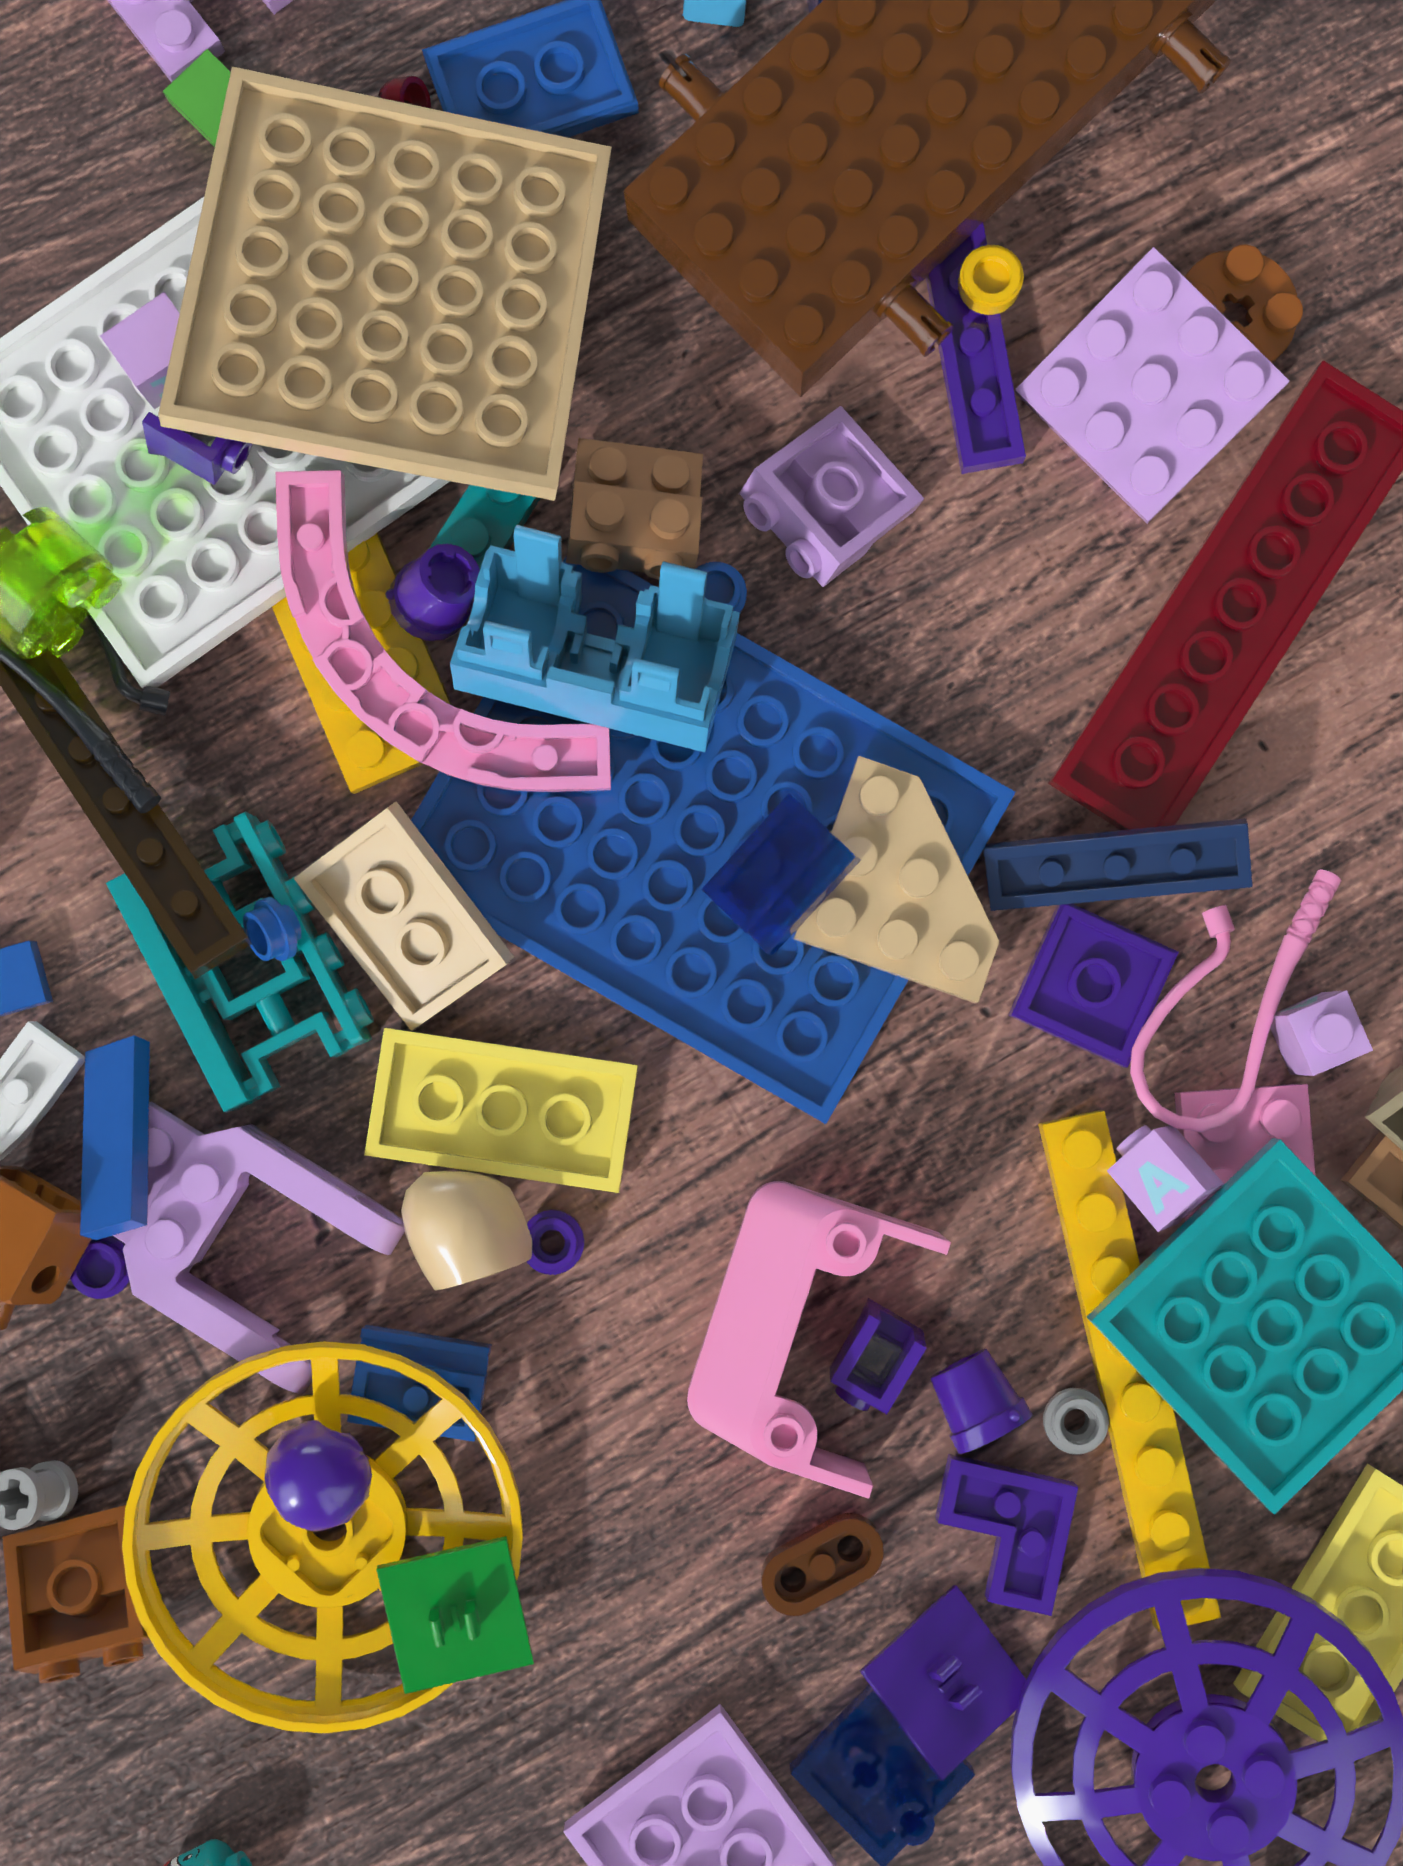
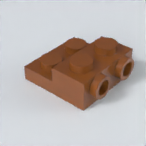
[2,1505,152,1683]

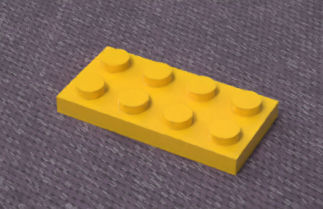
[272,532,453,794]

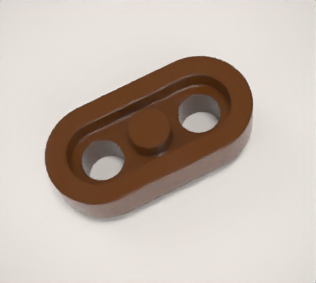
[761,1513,884,1616]

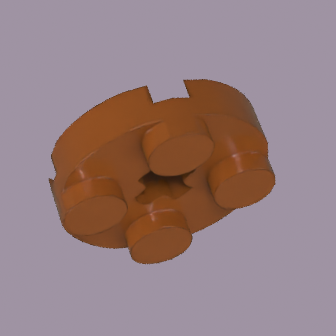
[1185,244,1303,364]

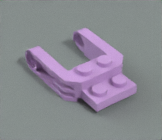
[113,1102,405,1394]

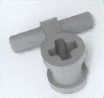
[0,1460,78,1530]

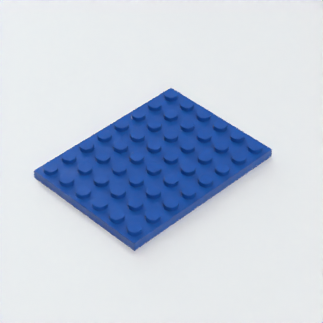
[411,555,1016,1124]

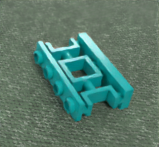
[106,812,374,1112]

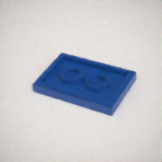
[422,0,639,138]

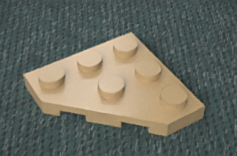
[794,756,999,1003]

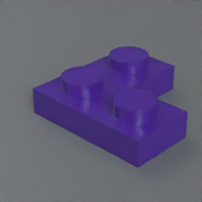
[935,1454,1078,1616]

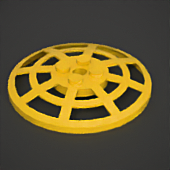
[122,1341,523,1733]

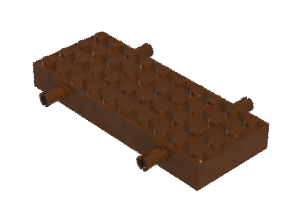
[624,0,1231,397]

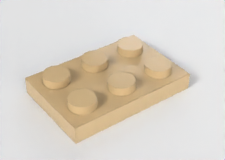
[293,801,514,1031]

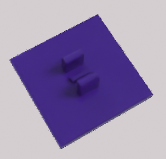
[859,1585,1026,1780]

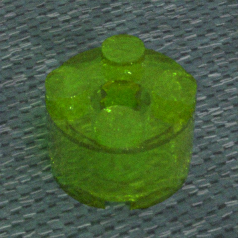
[0,507,122,659]

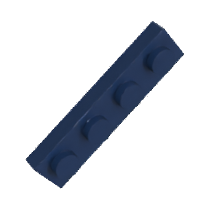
[984,818,1253,911]

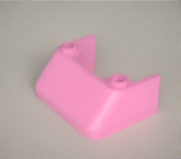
[687,1181,951,1499]

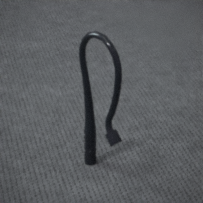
[0,559,170,813]

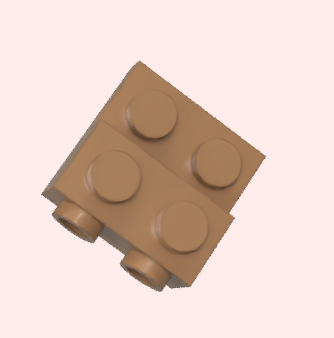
[566,438,703,580]

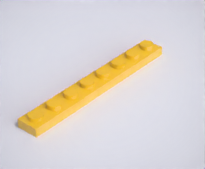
[1038,1110,1221,1632]

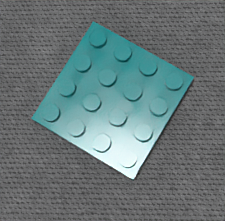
[1086,1138,1403,1515]

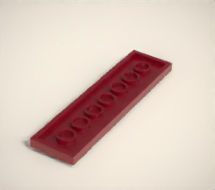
[1048,360,1403,830]

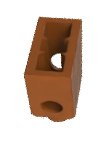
[0,1166,91,1330]

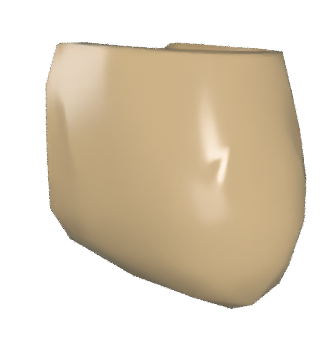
[401,1171,532,1291]

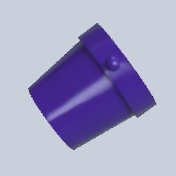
[385,544,480,641]
[930,1348,1033,1454]

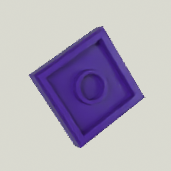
[1008,904,1179,1068]

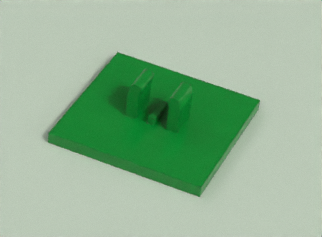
[376,1536,534,1694]

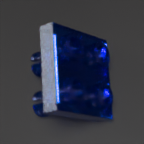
[790,1684,975,1866]

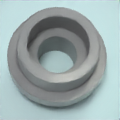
[1043,1388,1109,1454]

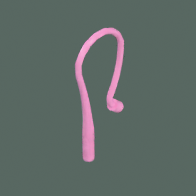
[1130,869,1341,1132]

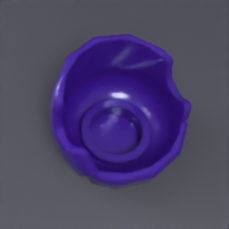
[264,1420,372,1531]

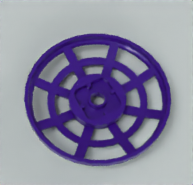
[1010,1568,1403,1866]

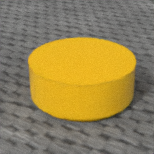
[958,245,1024,315]

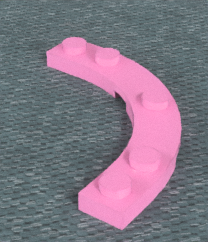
[275,470,611,792]

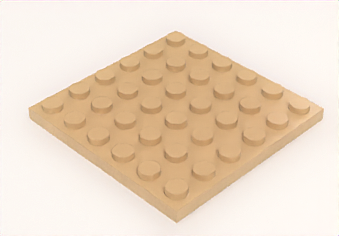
[158,67,612,501]

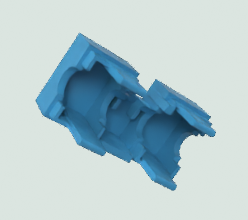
[450,525,740,752]

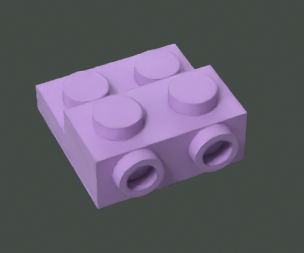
[740,406,924,587]

